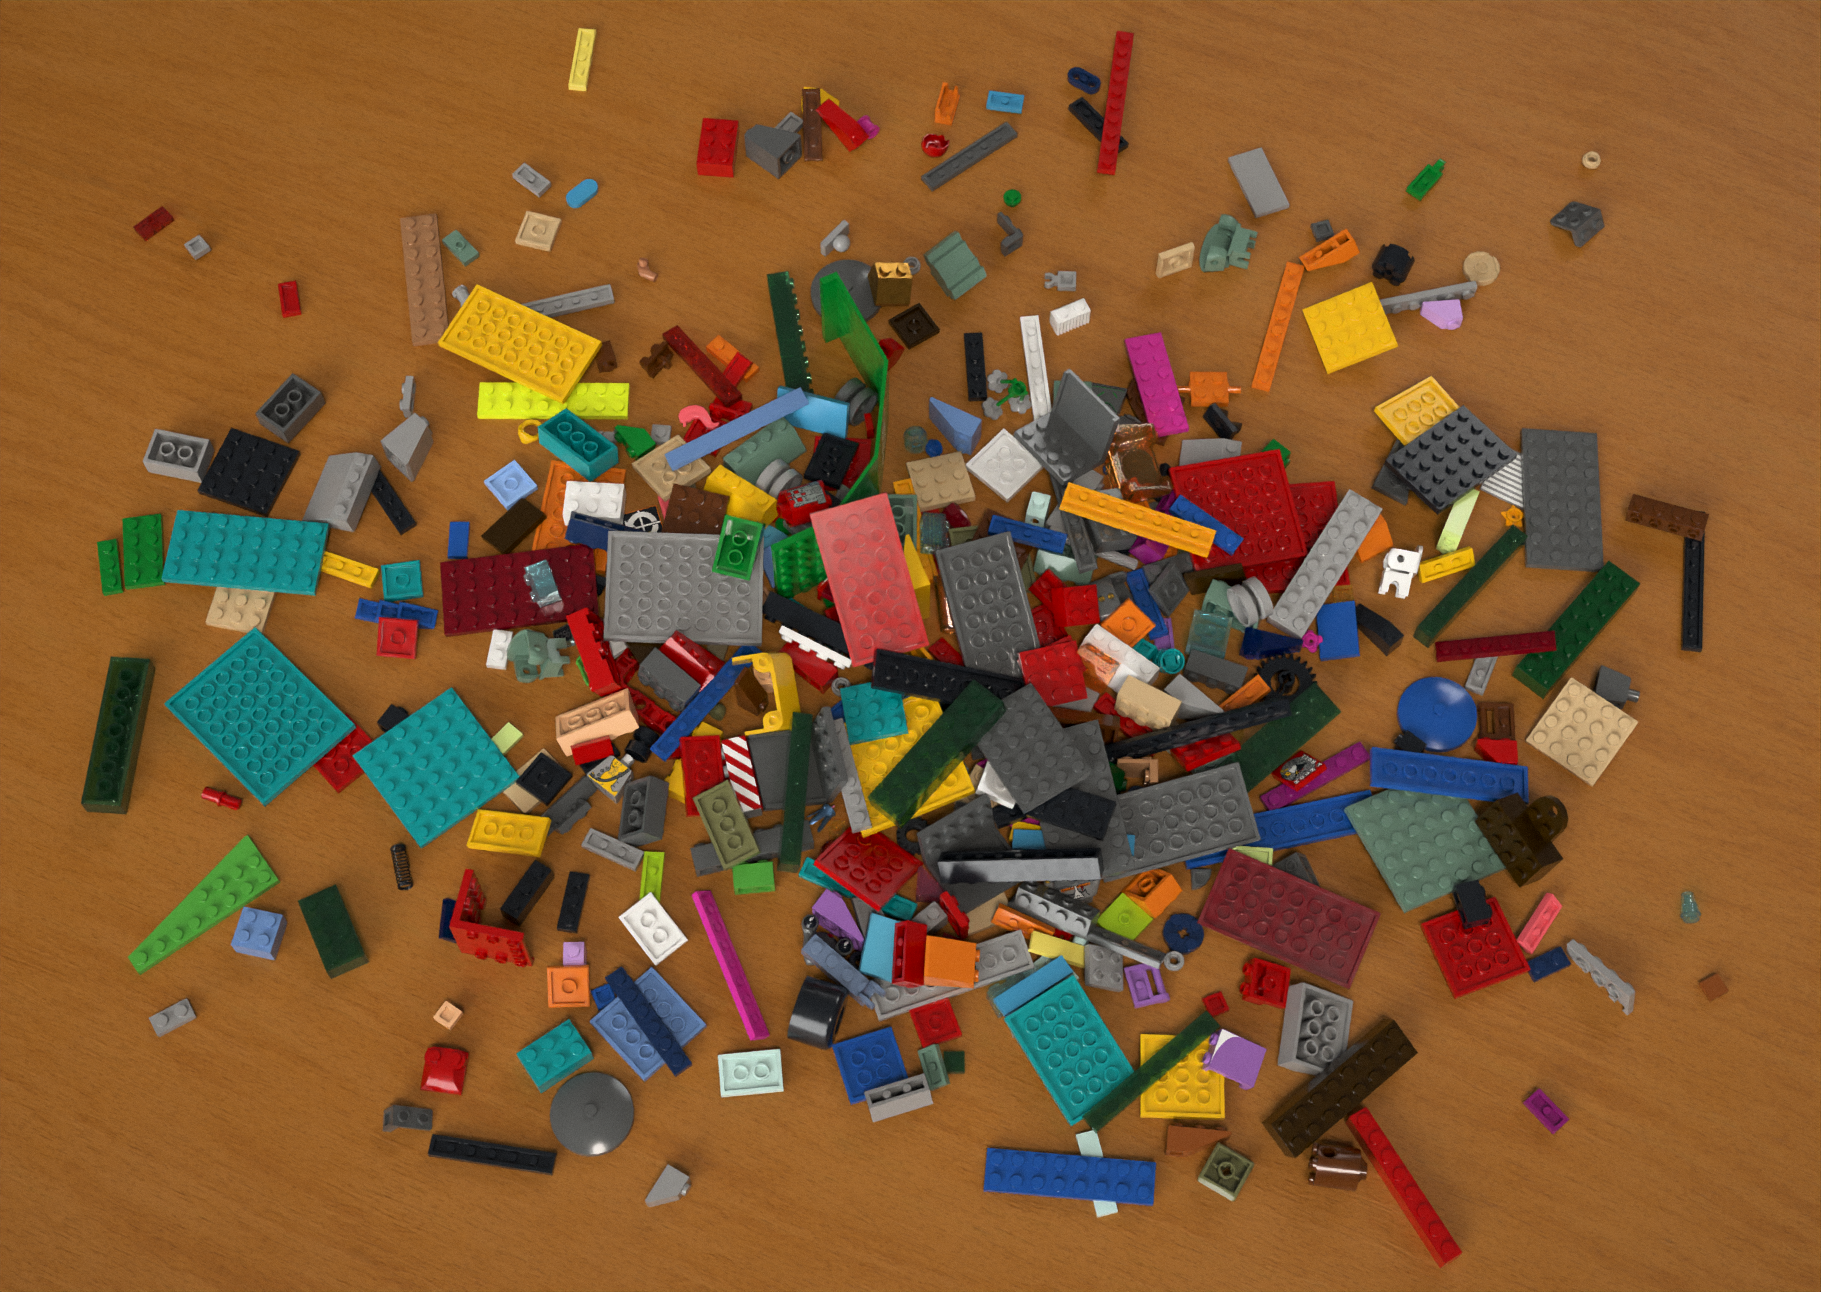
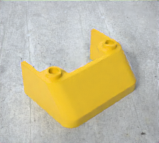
[732,652,802,738]

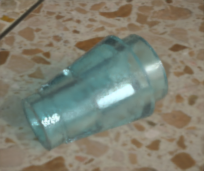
[1680,892,1701,923]

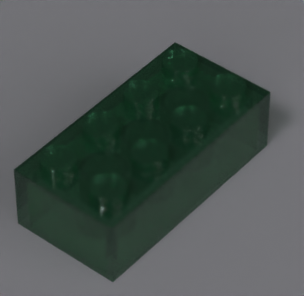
[298,884,369,979]

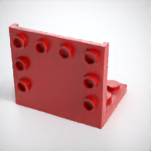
[449,868,534,968]

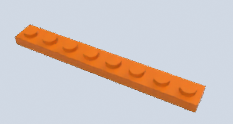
[1251,261,1305,392]

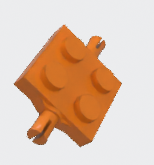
[1177,372,1241,407]

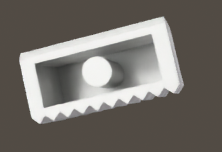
[1049,298,1091,336]

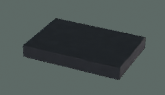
[804,432,859,490]

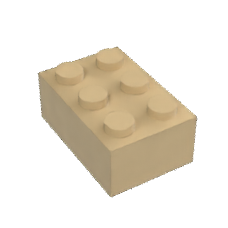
[1114,675,1182,732]

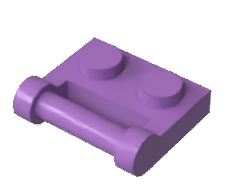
[1124,963,1170,1009]

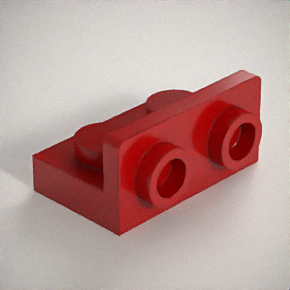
[709,393,753,422]
[1028,569,1068,612]

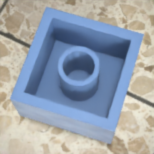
[231,907,288,960]

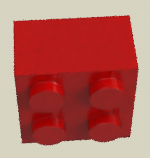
[1051,584,1100,628]

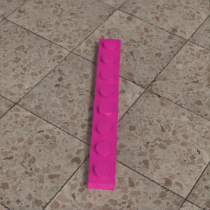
[692,891,770,1041]

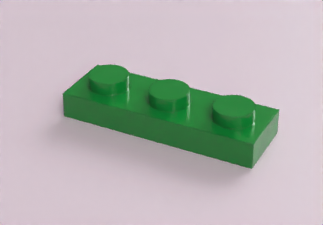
[97,539,124,596]

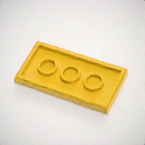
[466,809,552,857]

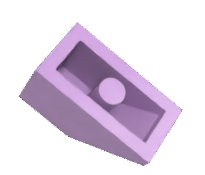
[1420,299,1463,330]
[563,942,587,965]

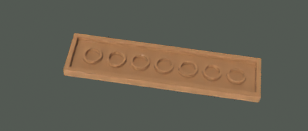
[400,214,449,346]

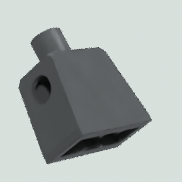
[1593,665,1640,709]

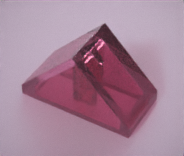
[916,866,945,903]

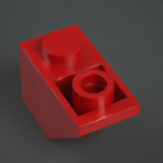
[1474,737,1518,765]

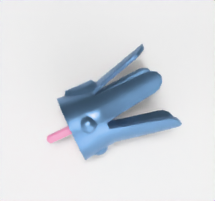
[806,804,836,832]

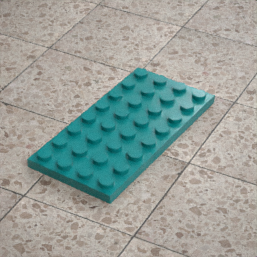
[161,510,330,596]

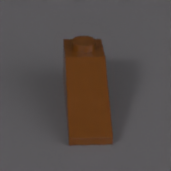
[734,667,769,716]

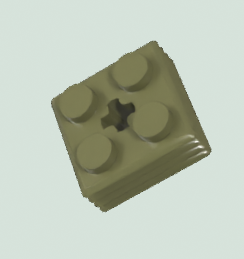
[1197,1143,1255,1201]

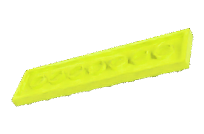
[477,382,630,420]

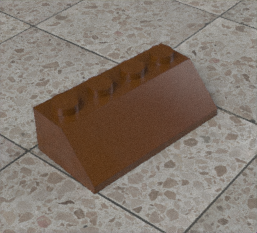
[1048,706,1120,745]

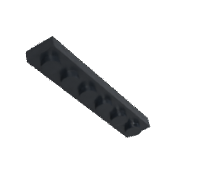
[428,1134,557,1176]

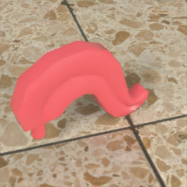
[678,405,720,430]

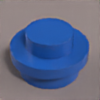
[925,439,943,457]

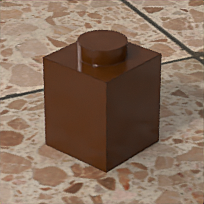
[595,340,617,373]

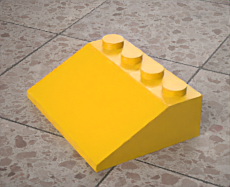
[904,534,930,620]

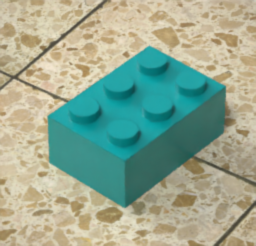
[516,1019,594,1093]

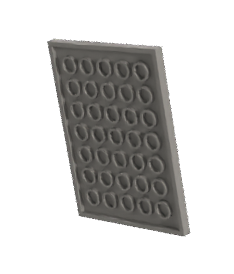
[604,531,764,646]

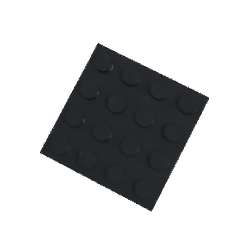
[197,428,301,518]

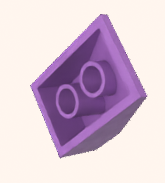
[812,889,864,951]

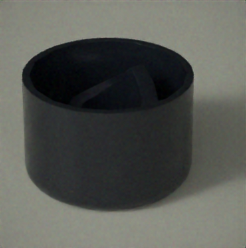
[787,976,848,1050]

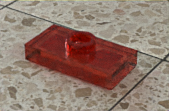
[133,206,175,242]

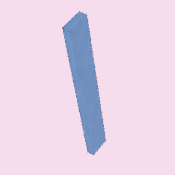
[664,387,809,471]

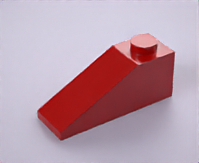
[816,98,869,152]

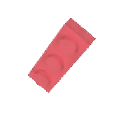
[1516,893,1562,954]

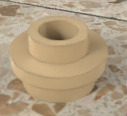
[1582,151,1601,169]

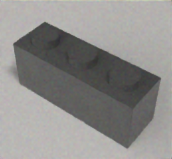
[1183,649,1248,695]

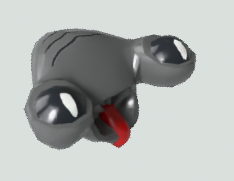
[801,915,854,966]

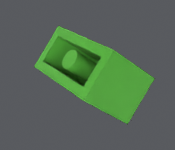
[732,860,775,895]

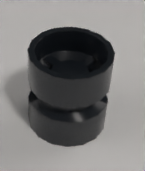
[624,726,660,763]

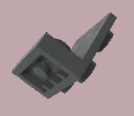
[1272,852,1321,887]

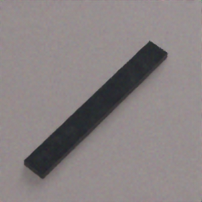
[1681,511,1705,652]

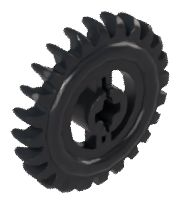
[1253,652,1318,713]

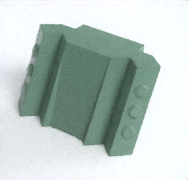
[923,231,987,300]

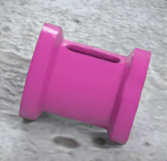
[857,115,880,139]

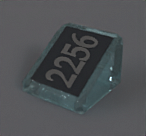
[553,624,576,650]

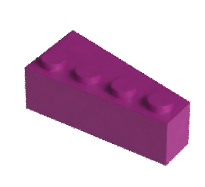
[1128,489,1176,565]

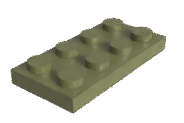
[693,780,762,871]

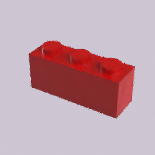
[779,641,838,694]
[891,920,927,988]

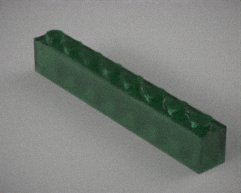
[767,271,814,394]
[1413,525,1528,648]
[777,712,813,873]

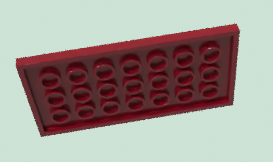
[440,544,600,637]
[1197,848,1381,989]

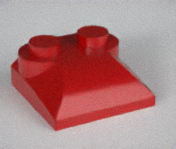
[420,1047,470,1095]

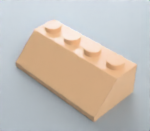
[555,688,639,757]

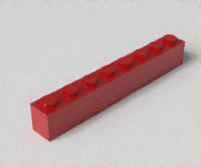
[1345,1107,1462,1269]

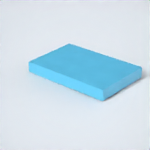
[858,913,900,983]

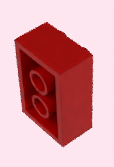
[696,118,740,178]

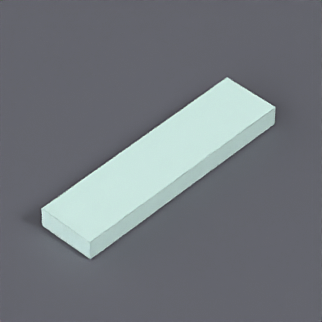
[1076,1130,1118,1217]

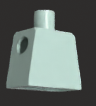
[1025,492,1051,528]

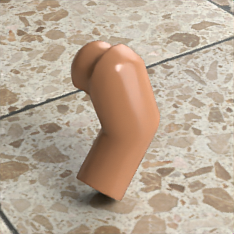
[637,257,658,282]

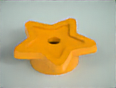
[1501,505,1523,527]

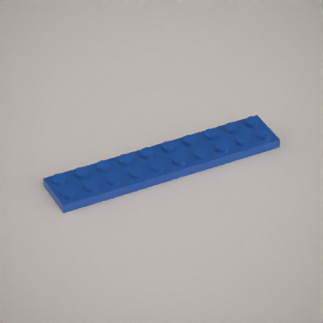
[1184,790,1372,870]

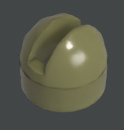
[709,703,726,721]

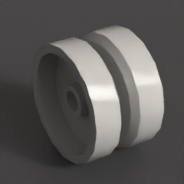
[755,459,803,500]
[1227,576,1273,627]

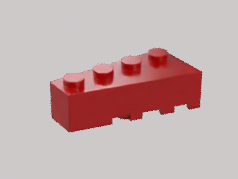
[566,607,622,697]

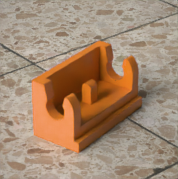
[935,82,960,126]

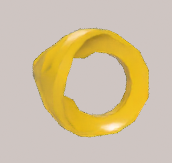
[518,419,541,444]

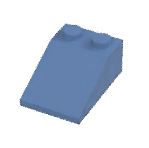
[929,397,982,455]

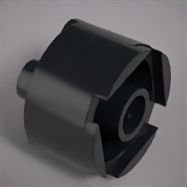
[1372,244,1415,286]

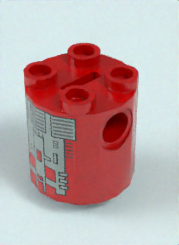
[776,480,832,528]

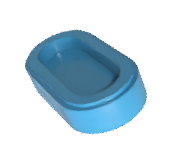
[566,179,598,208]

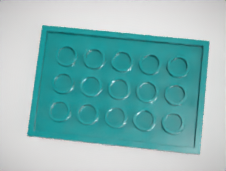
[1003,975,1141,1127]

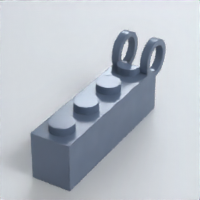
[801,934,886,1010]

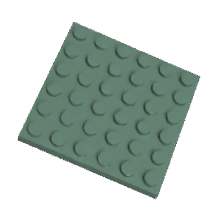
[1344,789,1506,913]

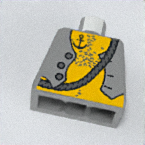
[587,754,635,804]

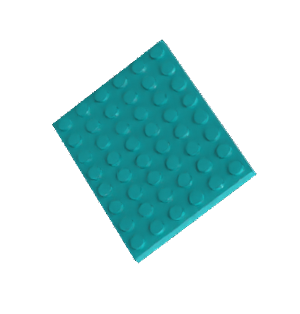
[164,627,356,807]

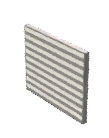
[1480,449,1523,510]

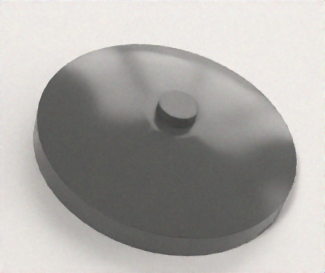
[811,260,882,322]
[550,1073,635,1157]

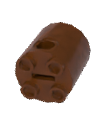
[1308,1142,1367,1192]

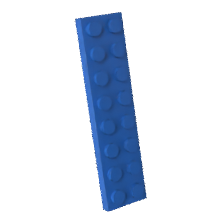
[1370,747,1529,805]
[984,1148,1156,1206]

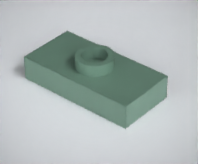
[442,230,480,267]
[918,1044,950,1091]

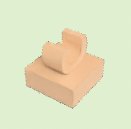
[433,1001,463,1030]

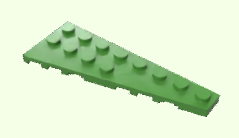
[128,835,280,975]

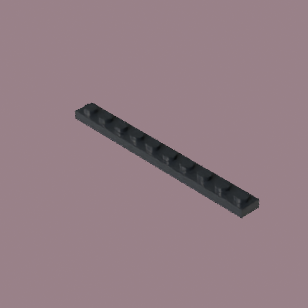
[1105,695,1292,765]

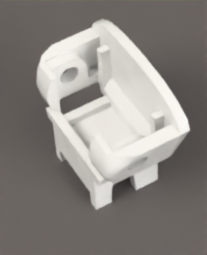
[1378,545,1423,599]

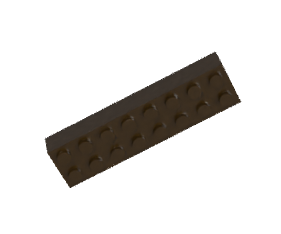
[1262,1019,1418,1158]

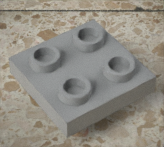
[1084,944,1123,992]

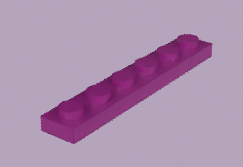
[1259,742,1370,811]

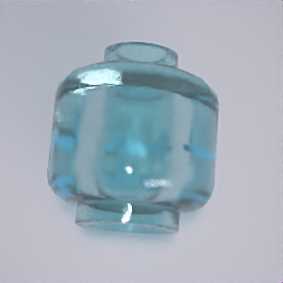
[903,426,928,454]

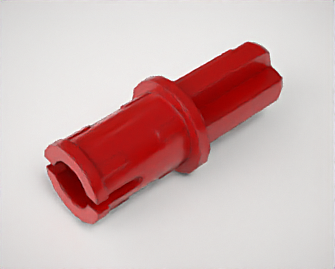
[201,787,242,810]

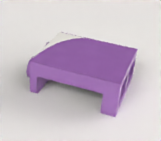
[1202,1029,1266,1090]

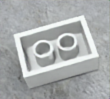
[563,481,626,526]

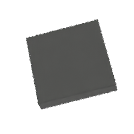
[1148,562,1190,617]

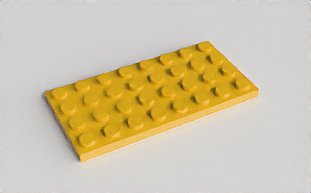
[438,284,602,404]

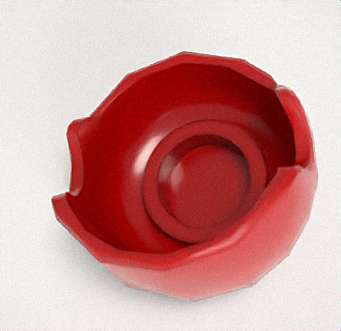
[921,133,950,158]

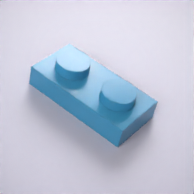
[986,90,1024,114]

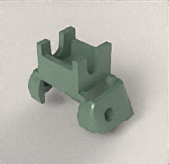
[1199,214,1258,273]
[506,629,570,683]

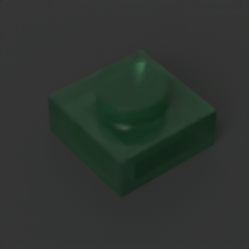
[944,1051,965,1074]

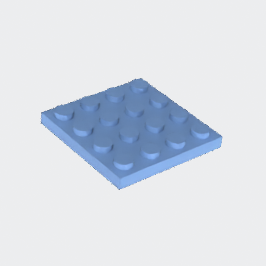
[589,967,707,1082]

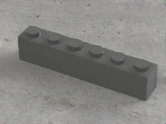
[690,819,814,877]

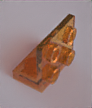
[1077,642,1121,696]

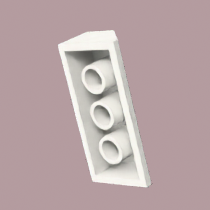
[1078,624,1160,693]

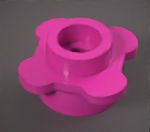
[1300,630,1323,653]

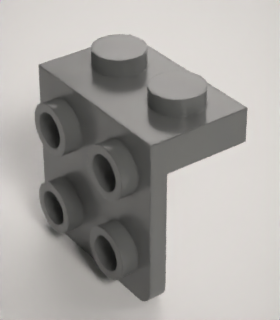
[1550,201,1605,248]

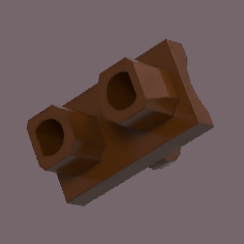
[639,341,674,379]

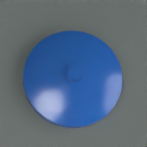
[1397,677,1477,753]

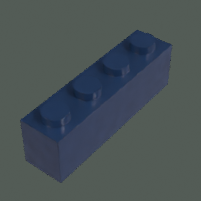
[564,511,646,552]

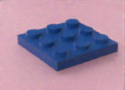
[832,1027,908,1105]

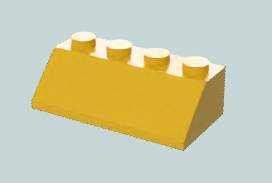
[703,465,778,529]

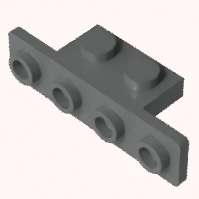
[540,776,597,838]

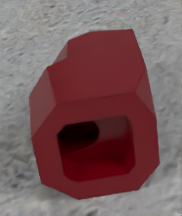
[941,503,971,529]

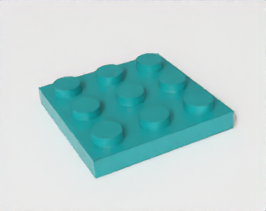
[840,682,909,745]

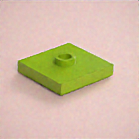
[1097,893,1153,941]

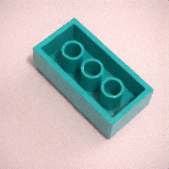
[538,408,619,482]

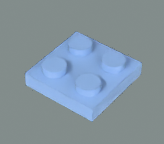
[484,460,538,510]

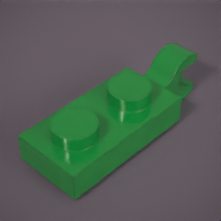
[1406,158,1446,201]

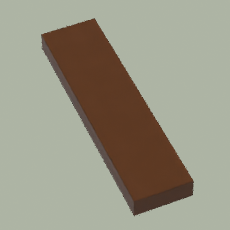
[802,88,823,162]

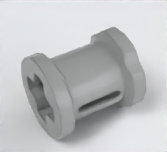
[452,285,470,307]

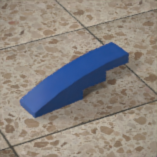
[355,598,438,629]

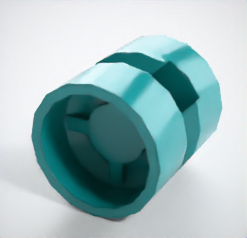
[1152,648,1185,674]

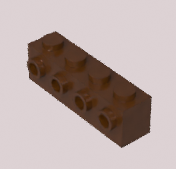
[1625,494,1709,541]

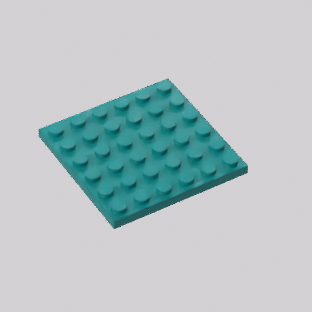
[352,687,519,849]

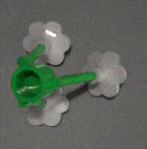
[982,370,1031,420]

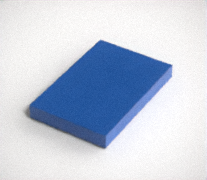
[1317,601,1360,661]

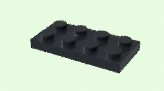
[1026,788,1117,841]

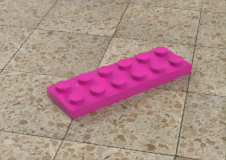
[1124,332,1189,438]

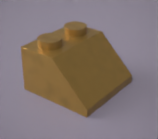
[867,262,912,306]

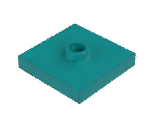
[381,560,424,602]

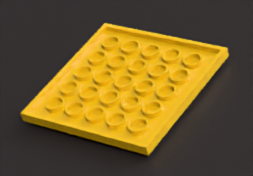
[844,696,975,838]

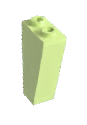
[1436,489,1480,554]

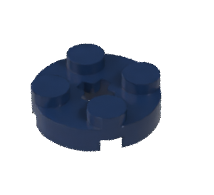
[1163,914,1204,955]

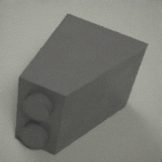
[744,124,802,179]

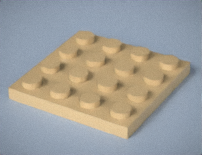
[1525,677,1638,787]

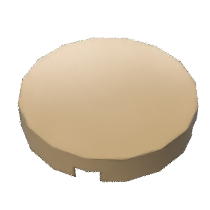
[1462,251,1500,286]

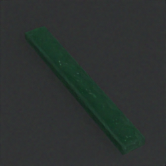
[1082,1011,1220,1134]

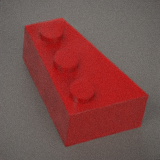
[658,630,725,692]

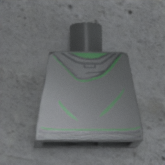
[1092,382,1127,416]

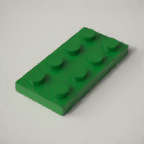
[122,514,165,590]

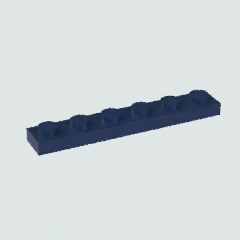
[605,966,692,1077]

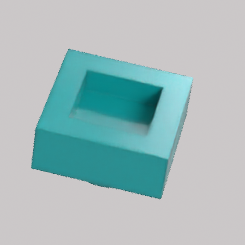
[1132,638,1158,660]

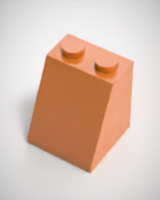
[924,935,980,988]

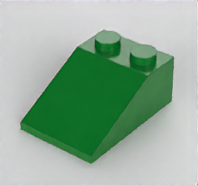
[712,515,766,581]

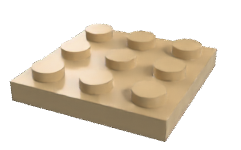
[632,435,711,502]
[906,451,975,512]
[205,587,277,634]

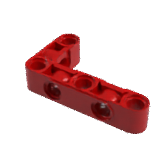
[605,648,677,735]

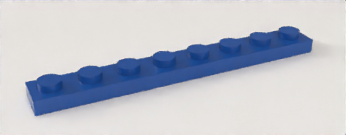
[650,646,762,762]

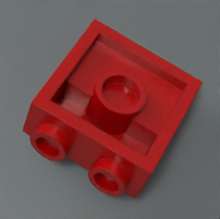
[1239,958,1291,1009]

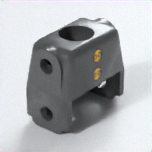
[1088,571,1134,628]

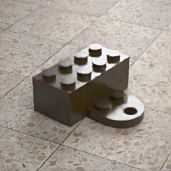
[1475,792,1568,888]

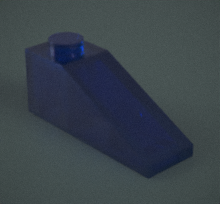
[1239,627,1304,660]

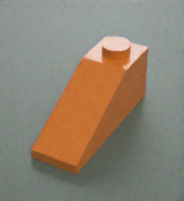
[1299,229,1360,271]

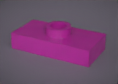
[1523,1088,1569,1134]

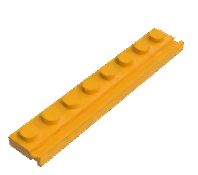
[1059,482,1216,558]

